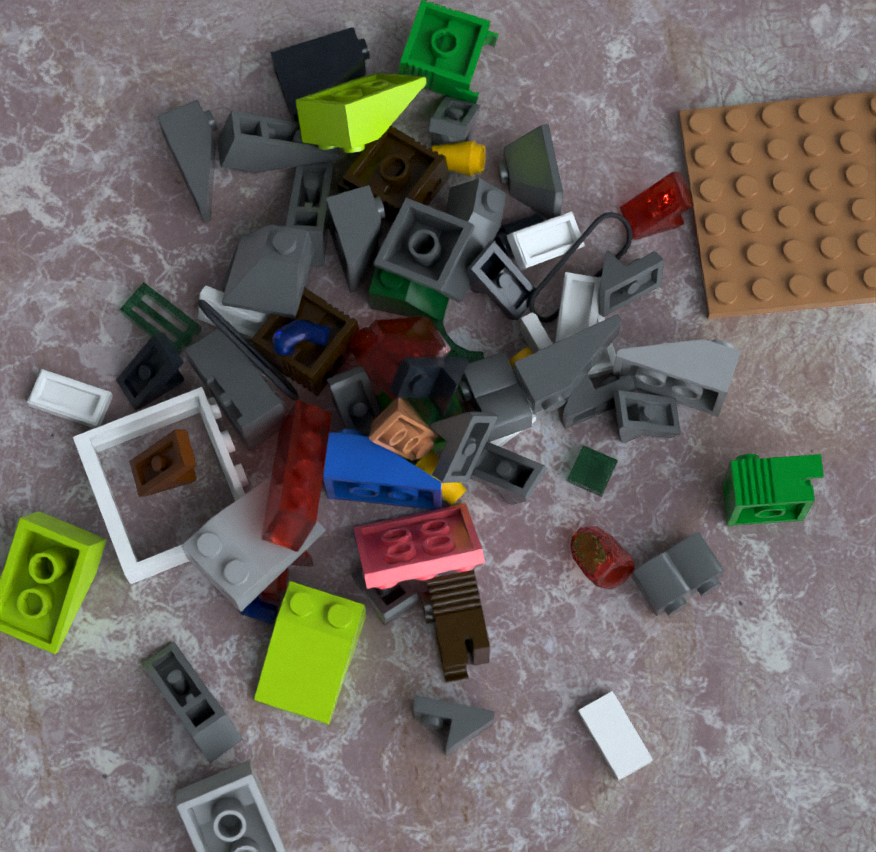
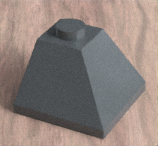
[498,124,563,220]
[326,185,386,293]
[373,198,475,293]
[222,224,314,318]

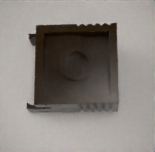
[336,126,449,224]
[248,287,362,397]
[421,570,490,683]

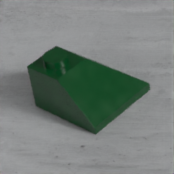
[369,267,450,325]

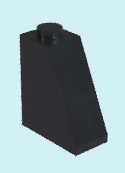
[271,27,370,122]

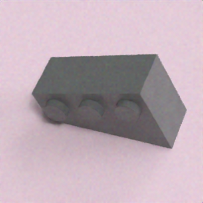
[185,328,288,450]

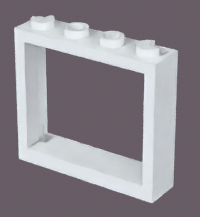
[73,387,249,584]

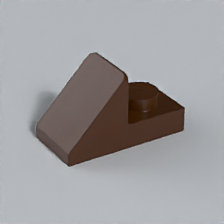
[129,430,197,497]

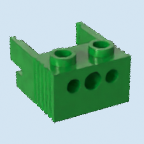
[398,0,499,103]
[722,454,824,526]

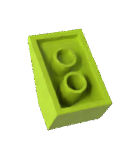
[296,72,427,153]
[0,511,107,654]
[254,581,367,725]

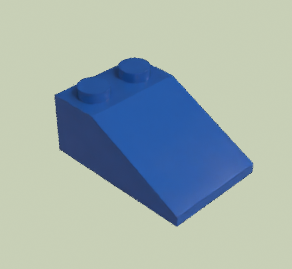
[323,429,442,510]

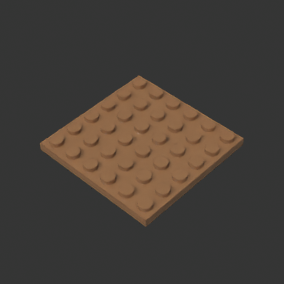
[678,91,876,319]

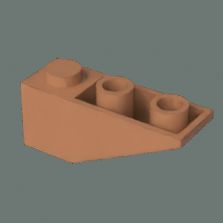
[369,398,440,461]

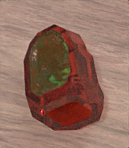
[570,526,634,590]

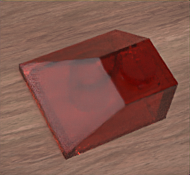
[349,316,451,401]

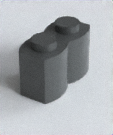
[458,352,532,442]
[632,532,724,616]

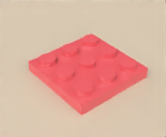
[353,503,485,589]

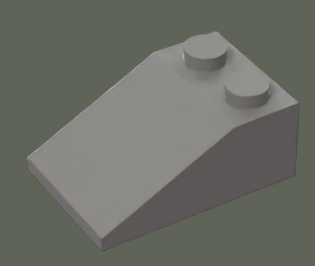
[612,339,741,417]
[181,476,326,612]
[176,760,288,852]

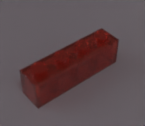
[261,400,332,552]

